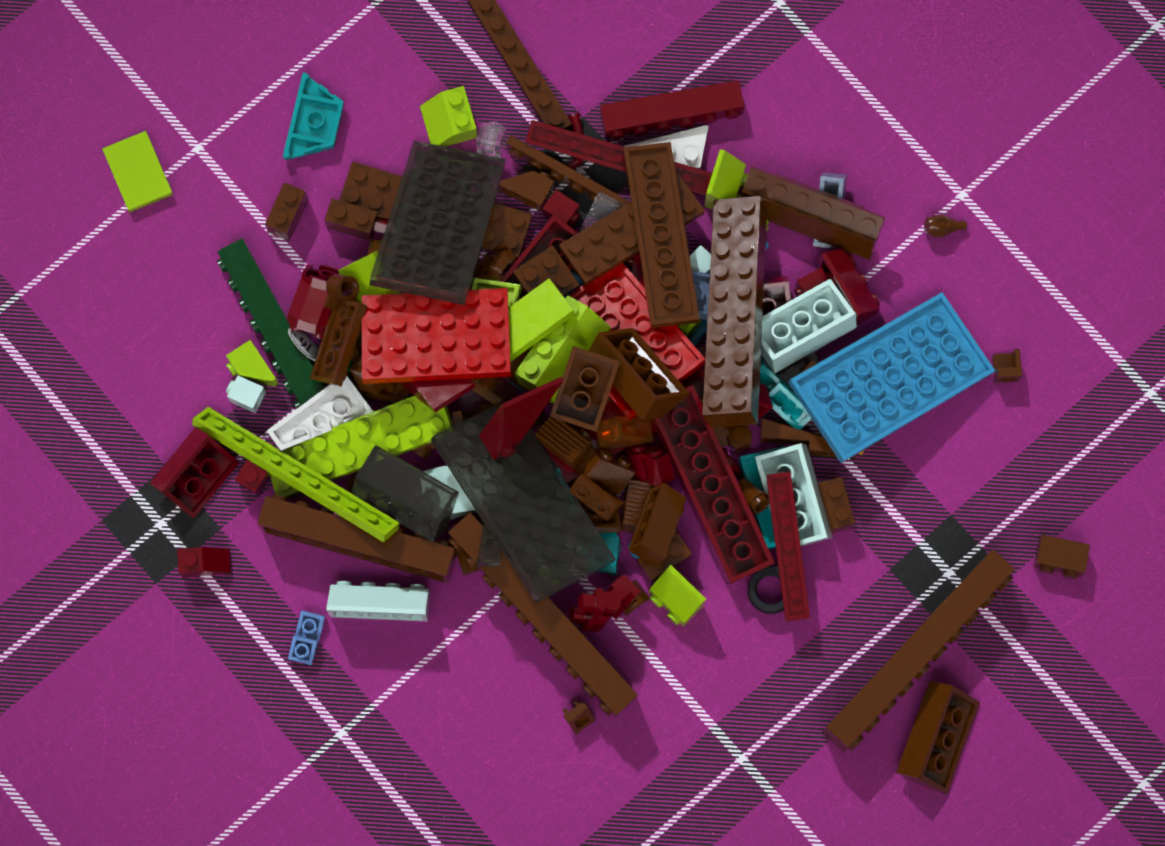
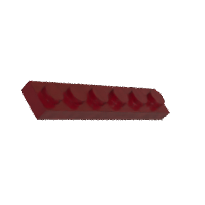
[766,472,810,621]

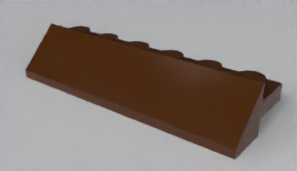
[740,166,886,260]

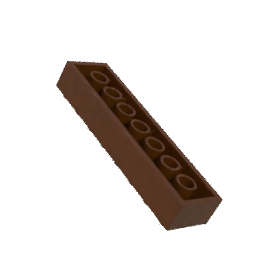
[257,494,457,584]

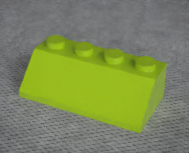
[515,295,611,404]

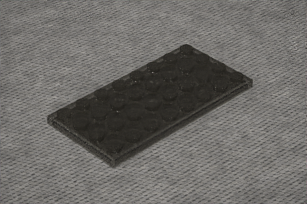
[370,141,506,305]
[431,398,616,604]

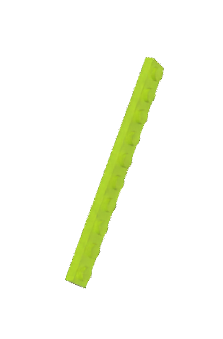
[192,407,399,542]

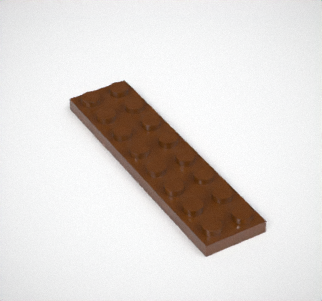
[623,142,700,328]
[339,162,533,259]

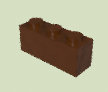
[628,483,686,565]

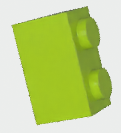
[420,86,478,150]
[704,149,749,209]
[649,565,706,627]

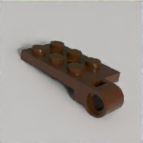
[310,274,367,387]

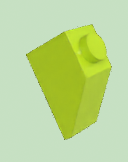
[226,340,278,387]

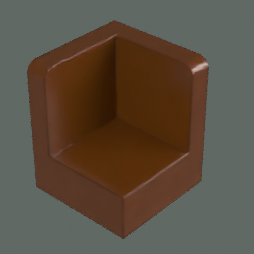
[992,349,1022,383]

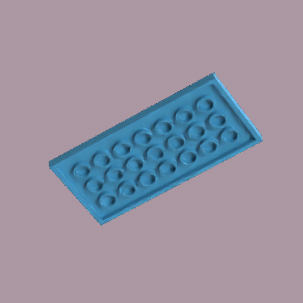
[788,292,995,463]

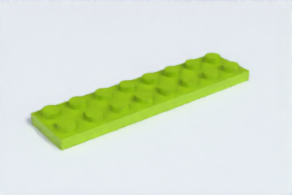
[269,396,455,498]

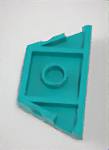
[283,73,344,160]

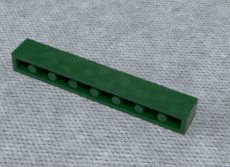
[216,238,325,408]

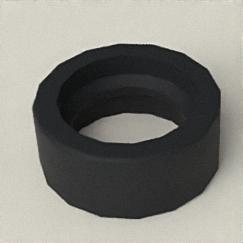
[748,566,784,614]

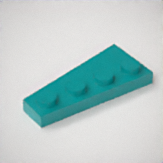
[738,446,785,550]

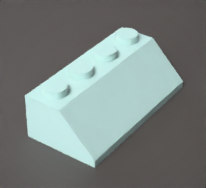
[761,279,857,374]
[755,443,833,546]
[326,581,430,622]

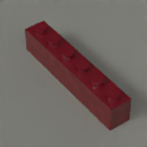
[600,80,744,140]

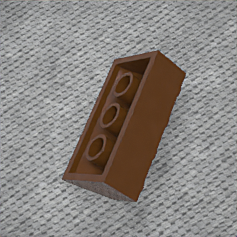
[588,328,690,421]
[896,681,980,794]

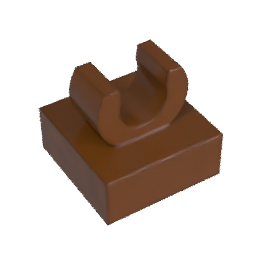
[563,700,595,734]

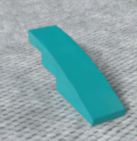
[760,358,811,430]

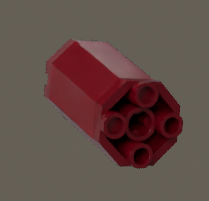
[287,265,344,338]

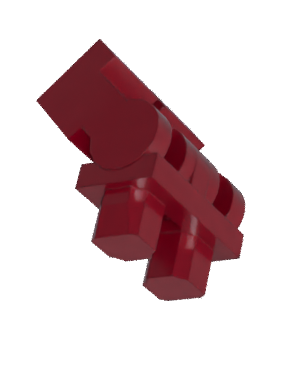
[569,574,641,633]

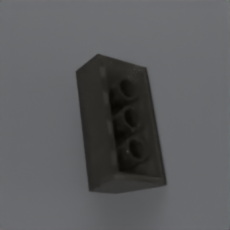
[351,445,459,542]

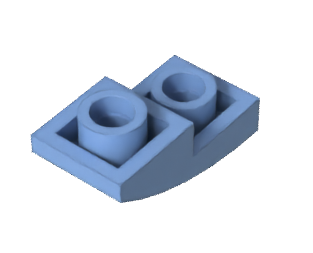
[288,610,326,665]

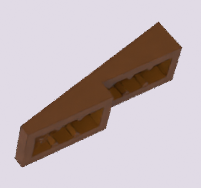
[760,418,857,459]

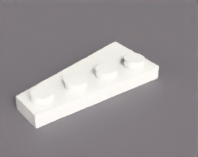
[267,377,373,450]

